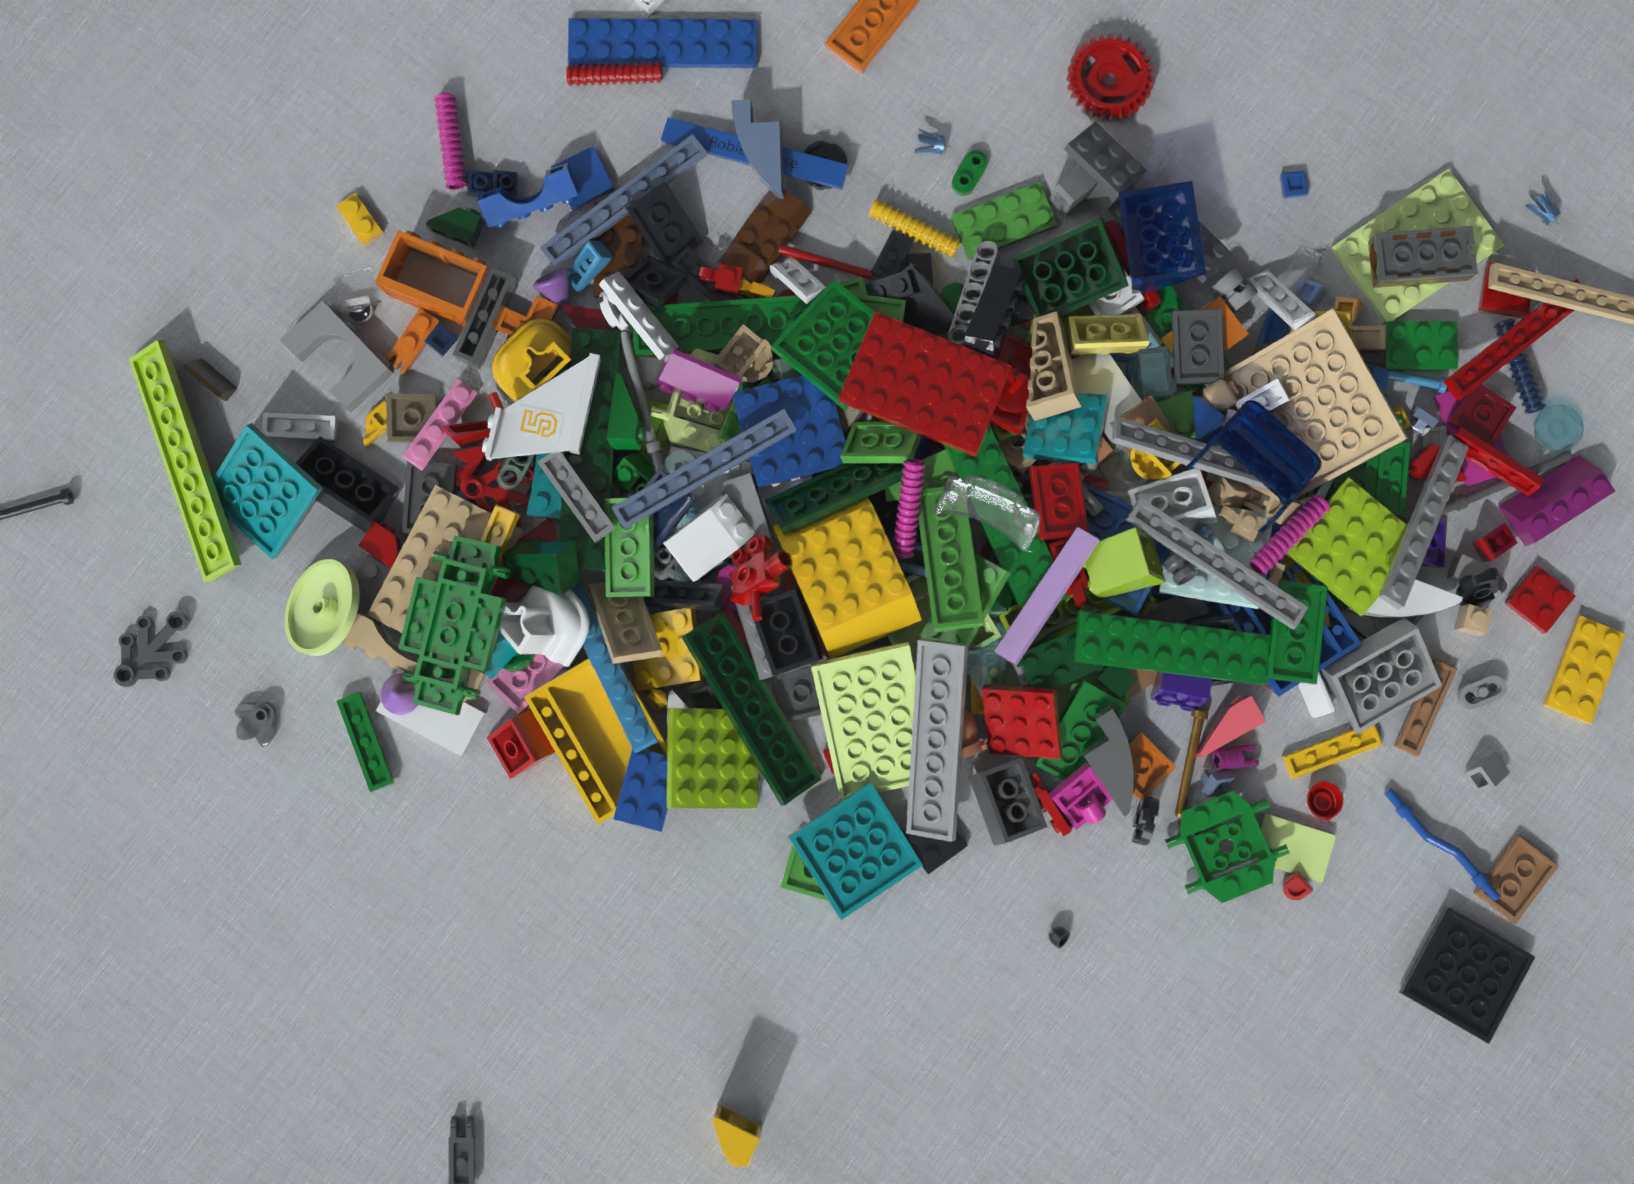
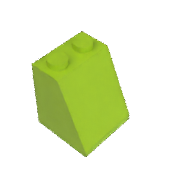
[1083,528,1166,598]

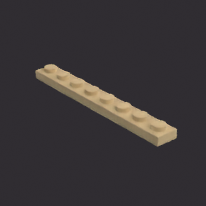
[1488,262,1634,325]

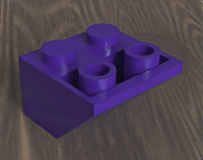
[1150,672,1212,712]

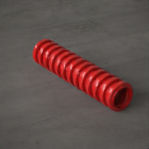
[566,61,662,86]

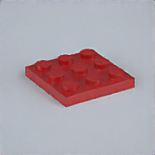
[981,684,1062,759]

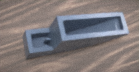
[731,99,784,199]

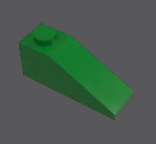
[606,373,646,450]

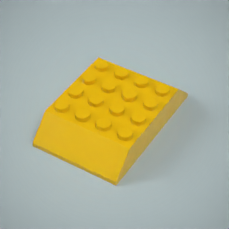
[772,497,922,659]
[524,659,667,825]

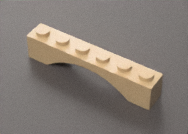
[342,611,485,702]

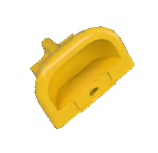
[492,318,571,402]

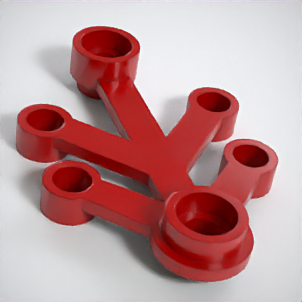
[460,461,534,528]

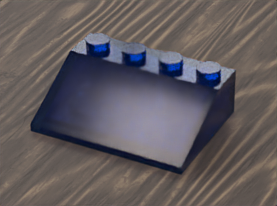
[1119,181,1206,294]

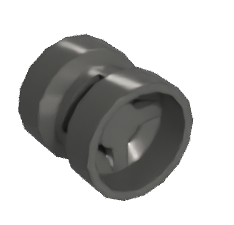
[1164,553,1198,586]

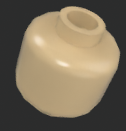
[1201,379,1239,414]

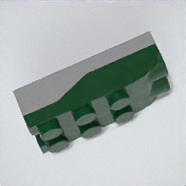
[1012,608,1104,689]

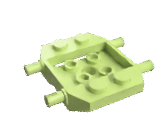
[650,348,739,453]

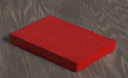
[1029,462,1089,540]

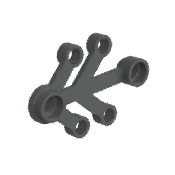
[114,612,188,687]

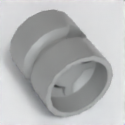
[1211,268,1257,314]

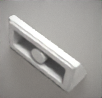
[1298,672,1335,718]

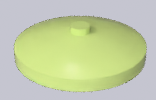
[285,559,360,656]

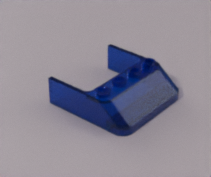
[1186,400,1322,534]

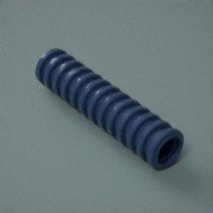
[1494,318,1546,414]

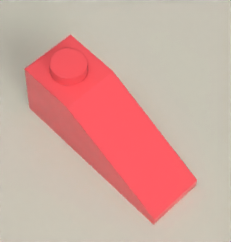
[1197,694,1266,758]

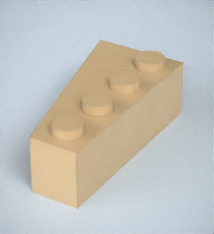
[1026,311,1081,421]

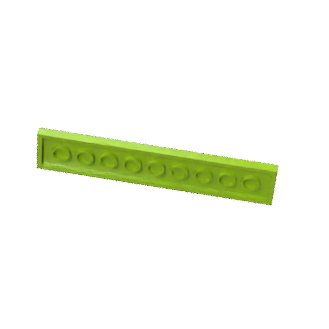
[129,340,242,583]

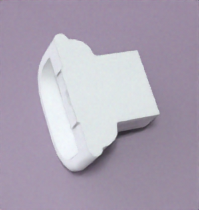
[499,585,590,667]

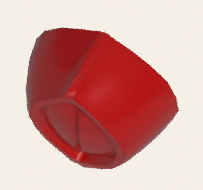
[1307,780,1344,821]

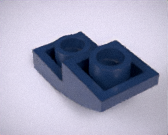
[466,170,518,197]

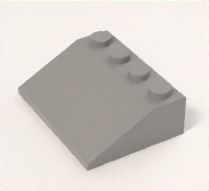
[1321,617,1442,734]

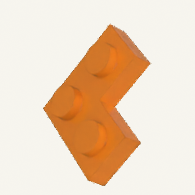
[495,295,559,337]

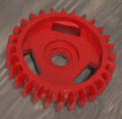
[1066,33,1155,122]

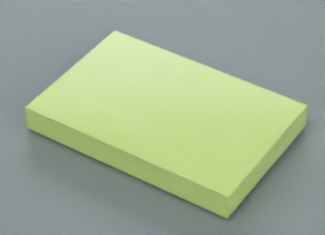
[1250,813,1336,883]

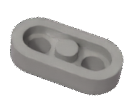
[1457,675,1507,709]

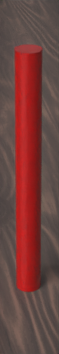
[778,244,871,280]

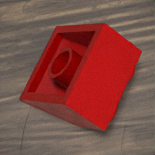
[487,710,555,779]

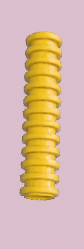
[869,198,961,258]

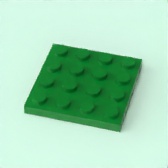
[771,279,875,411]

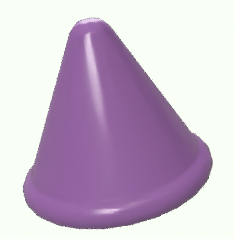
[533,268,570,310]
[380,673,418,715]

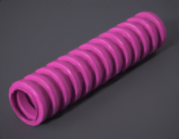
[434,93,467,190]
[893,459,926,559]
[1249,494,1330,576]

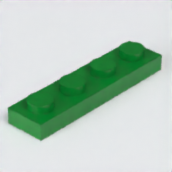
[336,692,395,792]

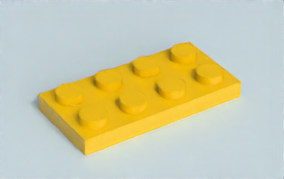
[1543,615,1626,724]

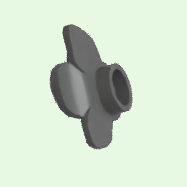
[234,702,276,747]

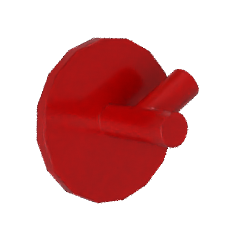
[997,368,1030,413]

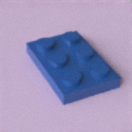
[613,749,668,832]

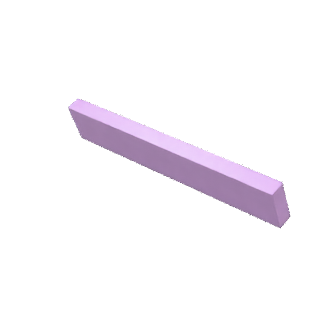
[995,527,1100,666]

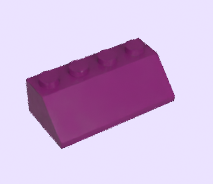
[1498,455,1615,546]

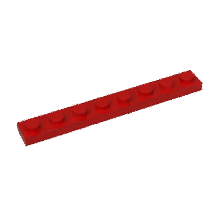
[1443,278,1581,401]

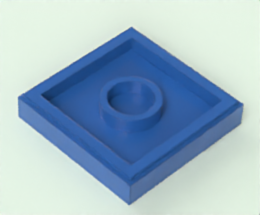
[550,146,615,210]

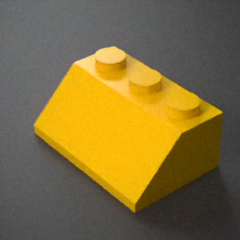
[712,1104,763,1168]

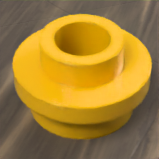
[645,689,668,711]

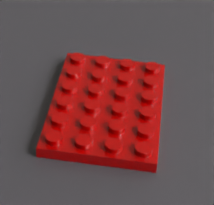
[838,311,1012,457]

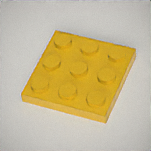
[632,608,705,691]

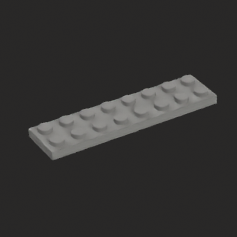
[906,638,968,842]

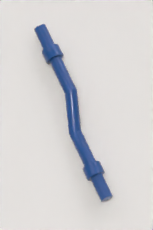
[1384,788,1501,902]

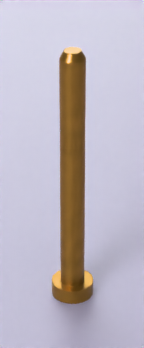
[1175,710,1209,817]

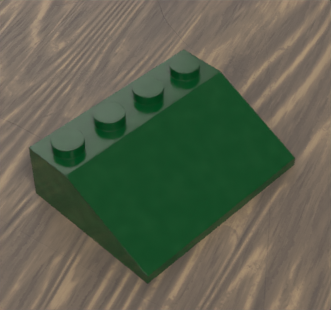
[1012,218,1129,318]

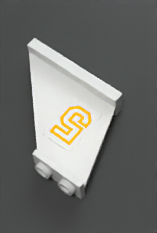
[482,353,601,461]

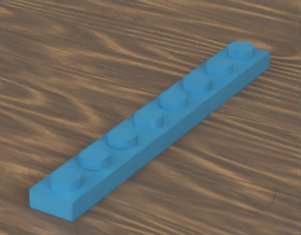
[571,582,658,753]

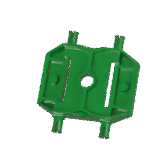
[1164,790,1290,903]

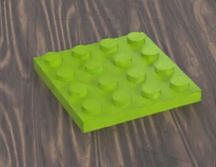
[1286,477,1407,616]
[667,708,758,808]

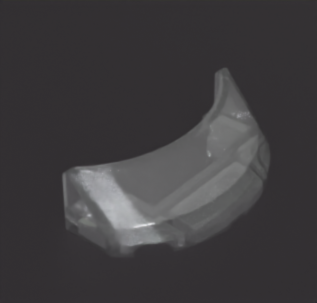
[934,475,1040,551]

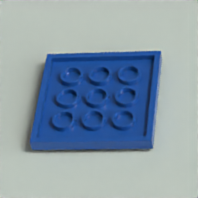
[732,376,846,488]

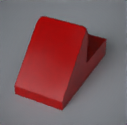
[452,446,487,489]
[1472,523,1518,563]

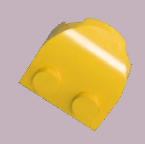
[1130,418,1181,480]

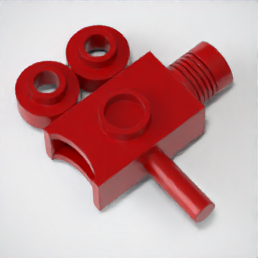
[729,534,793,621]

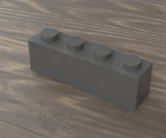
[453,267,517,369]

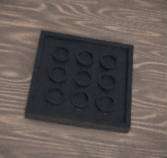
[1399,906,1535,1044]

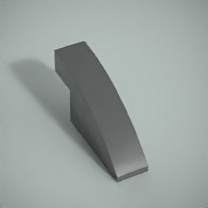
[1082,704,1134,817]

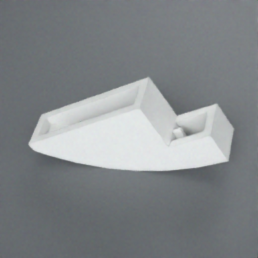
[1347,579,1463,618]

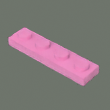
[402,379,477,471]

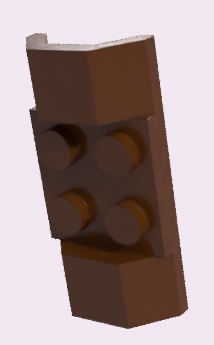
[719,189,812,284]

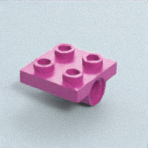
[1048,763,1113,830]

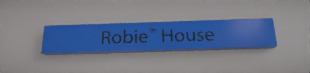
[661,118,849,190]

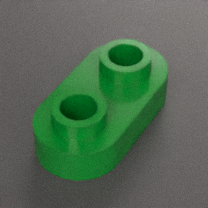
[951,150,988,196]

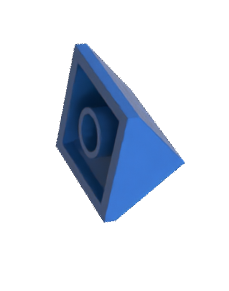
[1193,396,1224,447]

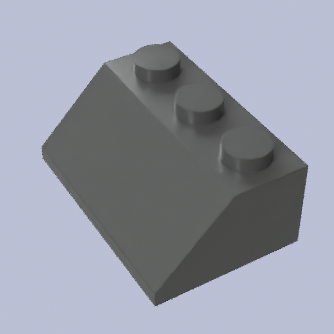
[968,757,1047,846]

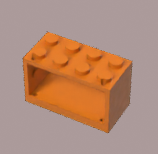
[375,230,490,327]

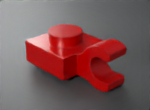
[699,264,744,293]

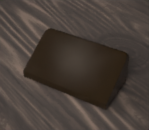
[183,359,237,401]

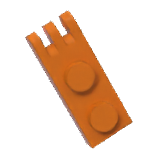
[385,308,441,375]

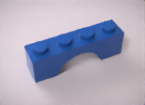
[477,163,579,228]

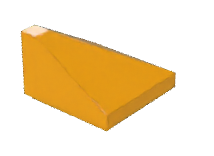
[1334,297,1364,323]

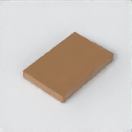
[1473,835,1559,924]

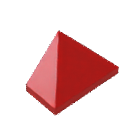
[442,420,491,449]

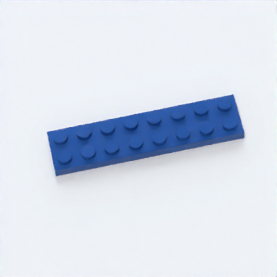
[568,18,757,68]

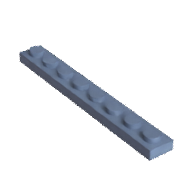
[540,134,708,269]
[612,409,797,530]

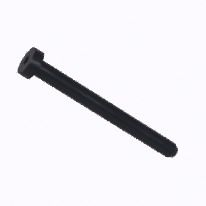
[0,488,74,520]

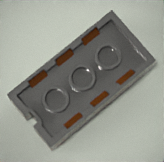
[1368,226,1478,288]

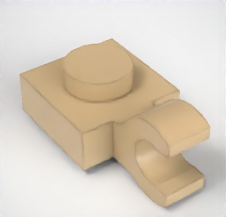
[1218,506,1265,543]

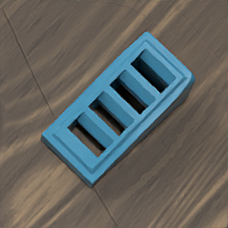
[569,240,613,292]

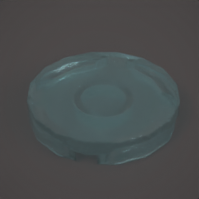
[1534,404,1584,452]

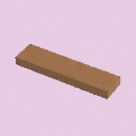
[1394,658,1457,757]

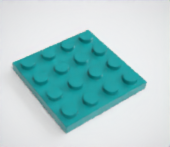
[213,423,323,559]
[787,782,923,920]

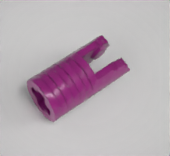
[1212,744,1259,772]

